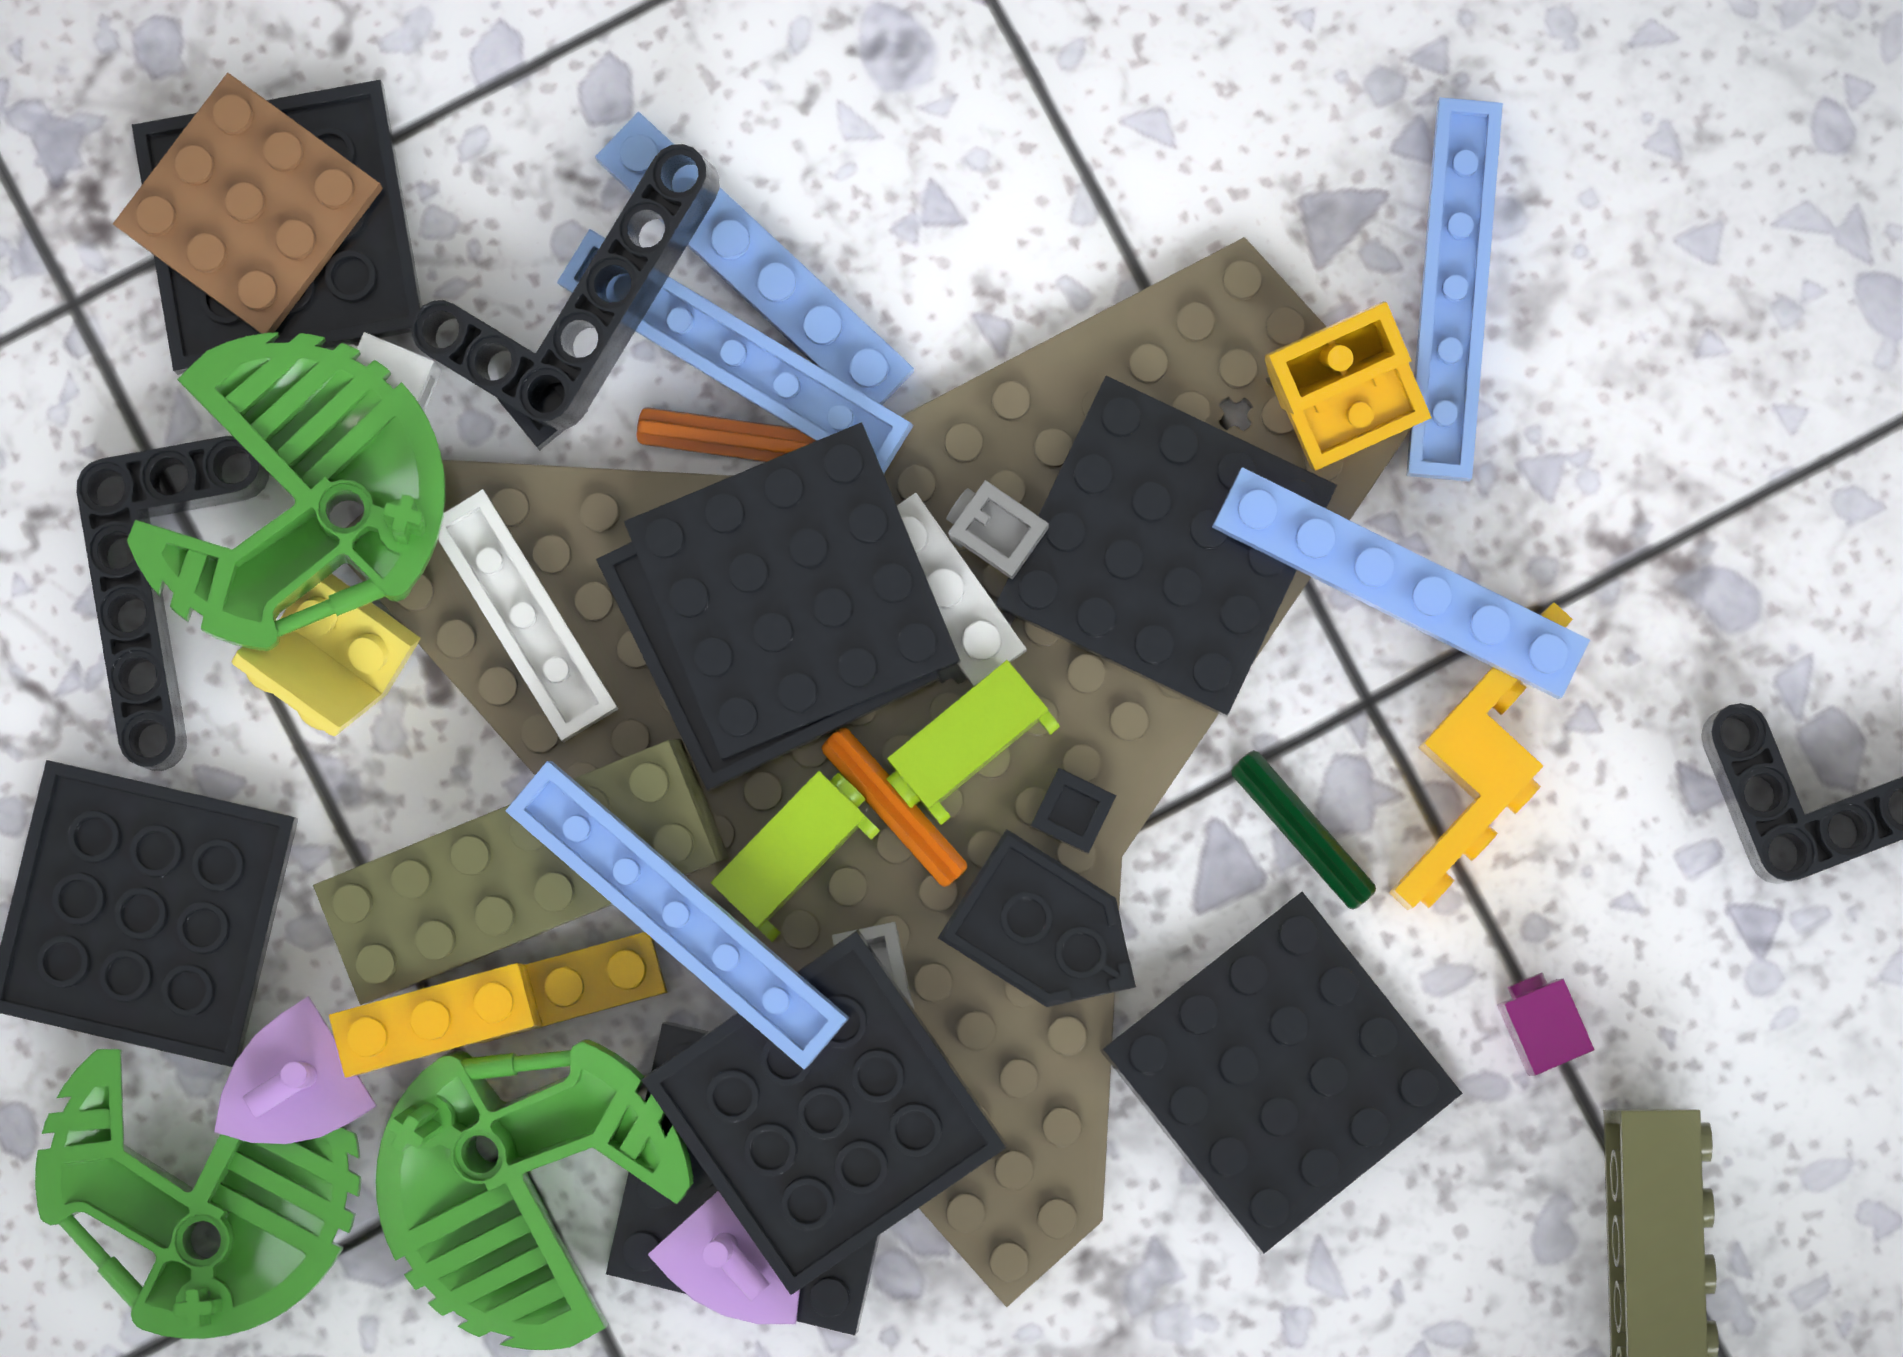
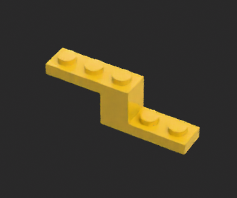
[1389,602,1573,910]
[329,932,668,1078]

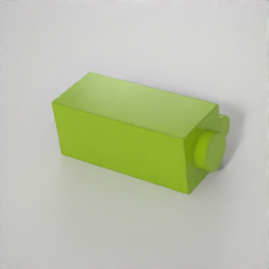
[886,660,1060,825]
[710,771,880,942]

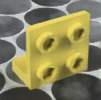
[231,573,421,736]

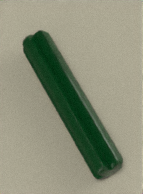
[1231,750,1376,910]

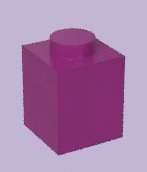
[1497,972,1595,1076]

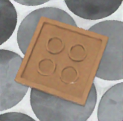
[113,72,383,334]

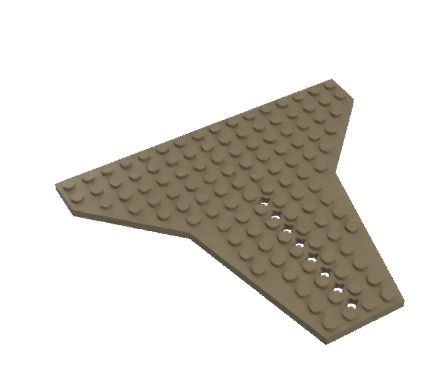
[346,237,1411,1307]

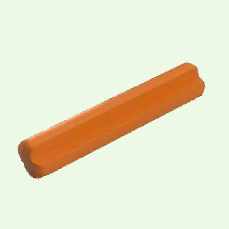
[637,407,815,462]
[821,727,967,887]

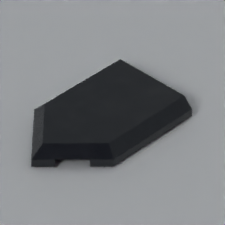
[938,829,1136,1007]

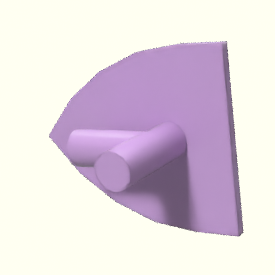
[214,996,377,1144]
[648,1191,800,1324]

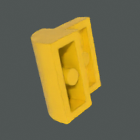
[1265,301,1432,471]

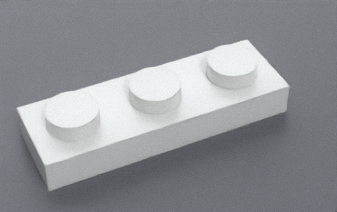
[897,493,1027,687]

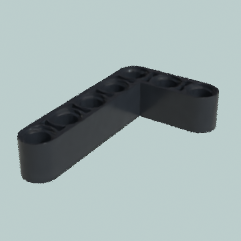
[411,144,720,430]
[76,436,269,771]
[1701,703,1903,884]

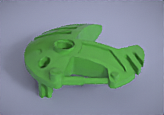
[127,332,446,651]
[376,1039,694,1350]
[35,1049,361,1339]

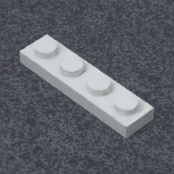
[438,489,618,742]

